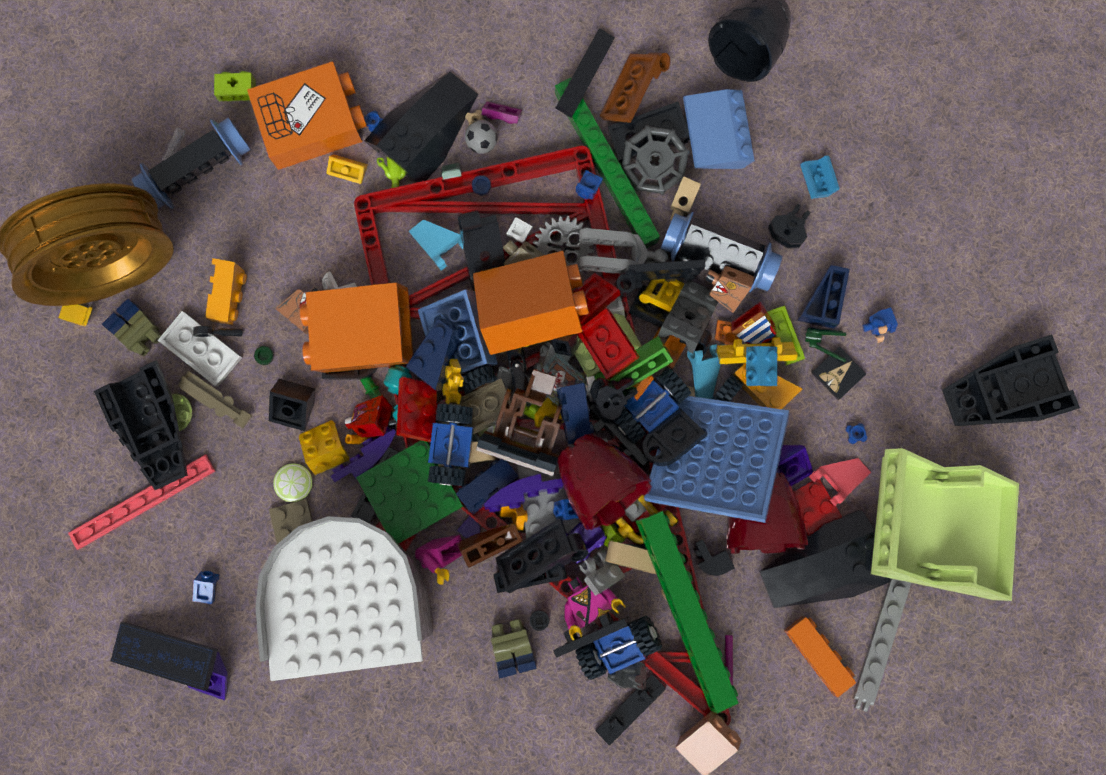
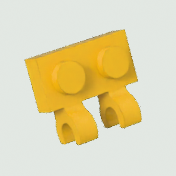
[443,359,464,404]

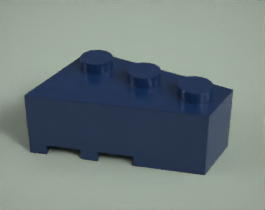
[796,265,850,329]
[406,319,462,390]
[555,379,594,444]
[456,458,519,515]

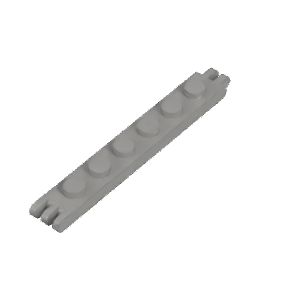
[853,578,911,712]

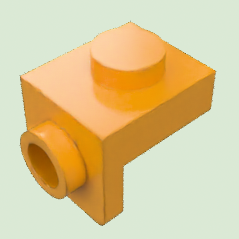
[500,504,528,530]

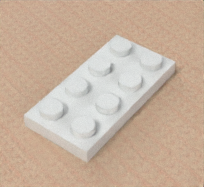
[158,311,242,387]

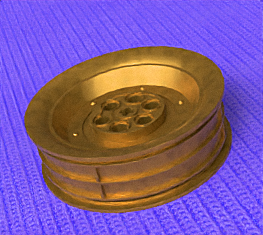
[0,183,173,306]

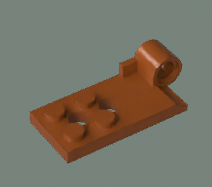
[600,52,670,123]

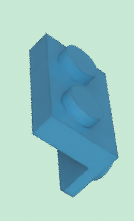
[800,155,840,199]
[746,346,777,386]

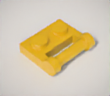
[639,279,684,312]

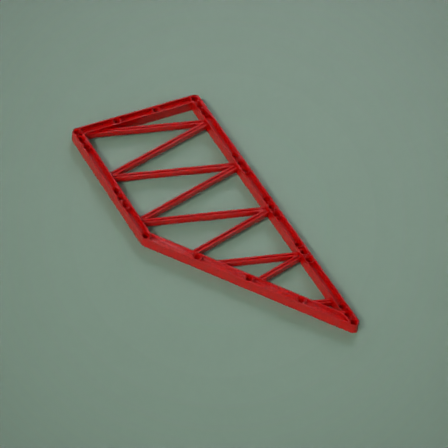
[354,146,731,726]

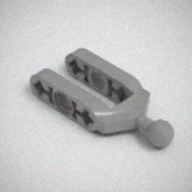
[579,228,668,274]

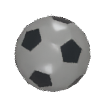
[465,120,498,154]

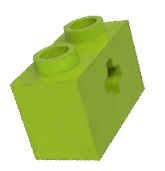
[214,71,256,102]

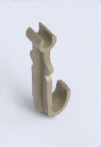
[178,371,252,428]

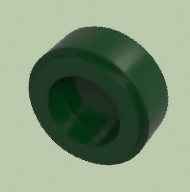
[254,346,274,365]

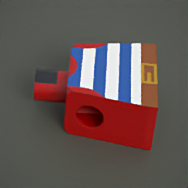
[731,302,777,344]

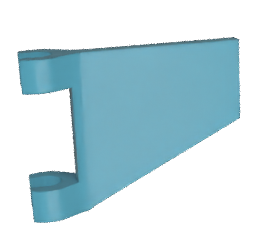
[409,220,463,271]
[687,344,724,399]

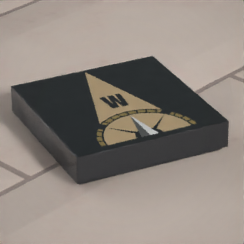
[811,346,866,400]

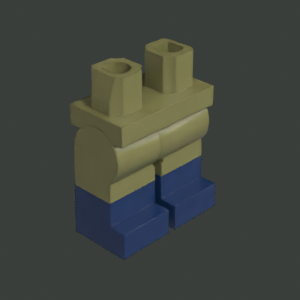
[101,299,162,357]
[491,618,537,679]

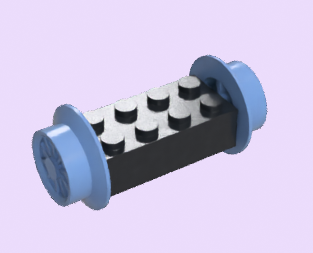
[131,117,251,209]
[661,212,783,293]

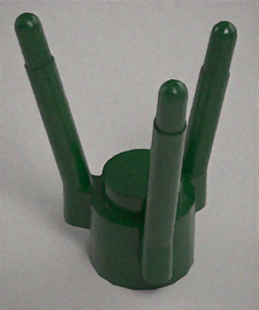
[805,327,847,362]

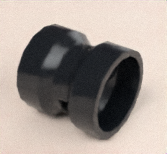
[530,610,550,631]

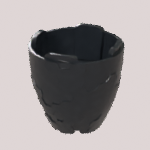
[708,0,791,82]

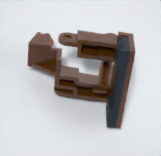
[476,369,562,476]

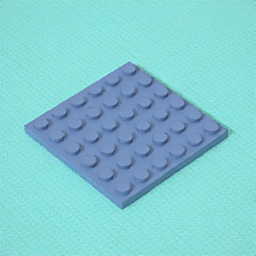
[644,396,789,523]

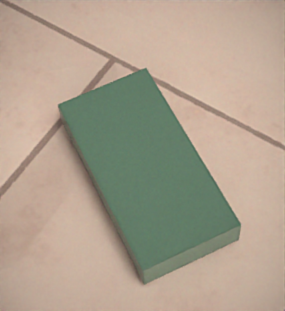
[442,163,462,180]

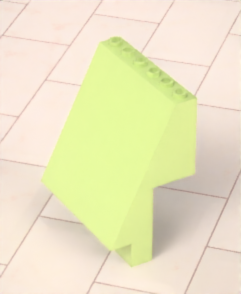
[871,448,1019,601]

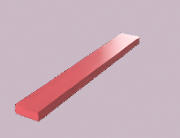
[68,454,215,550]

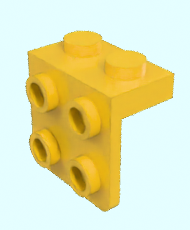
[299,420,350,475]

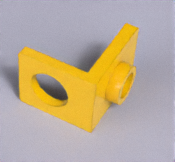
[58,304,92,327]

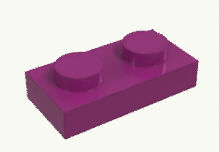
[481,101,522,124]

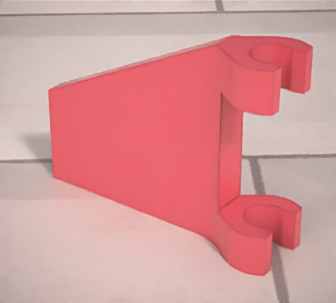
[808,458,871,506]

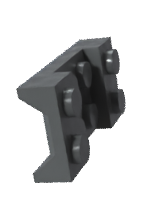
[658,280,718,354]

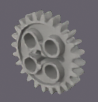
[533,215,594,272]

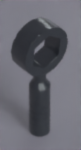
[193,326,243,337]

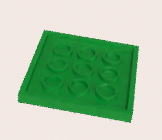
[356,440,464,544]

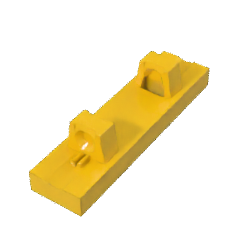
[716,337,797,364]

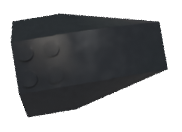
[364,72,478,183]
[942,334,1080,426]
[94,360,188,490]
[759,509,890,608]

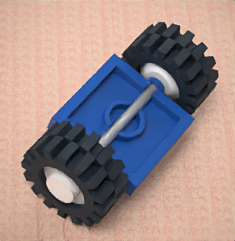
[612,368,691,444]
[428,404,474,486]
[575,615,662,680]

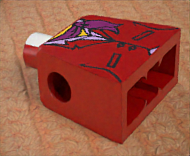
[345,395,392,437]

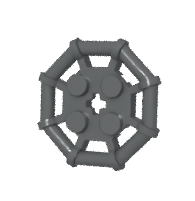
[621,125,690,195]

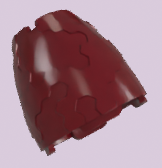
[558,434,652,530]
[727,473,808,554]

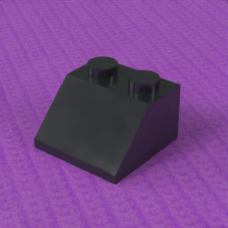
[268,379,315,431]

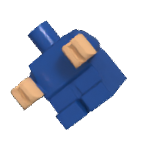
[862,307,898,343]

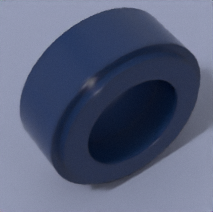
[472,175,491,196]

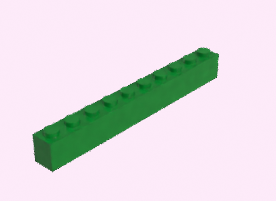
[555,78,660,248]
[636,511,739,713]

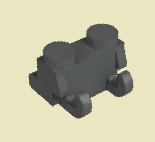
[607,662,647,690]

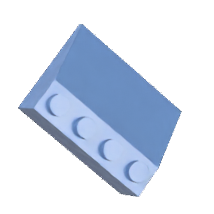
[683,89,755,169]
[418,289,498,380]

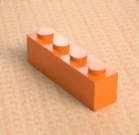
[784,616,856,698]

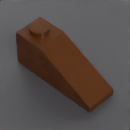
[456,523,522,568]

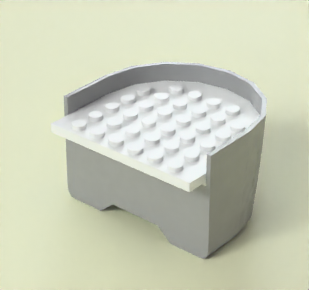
[255,516,433,681]

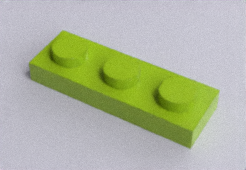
[767,305,805,366]

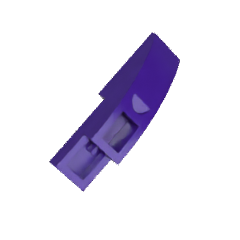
[330,427,396,483]
[484,474,563,512]

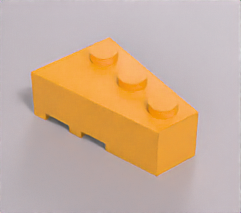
[205,258,247,325]
[733,363,802,409]

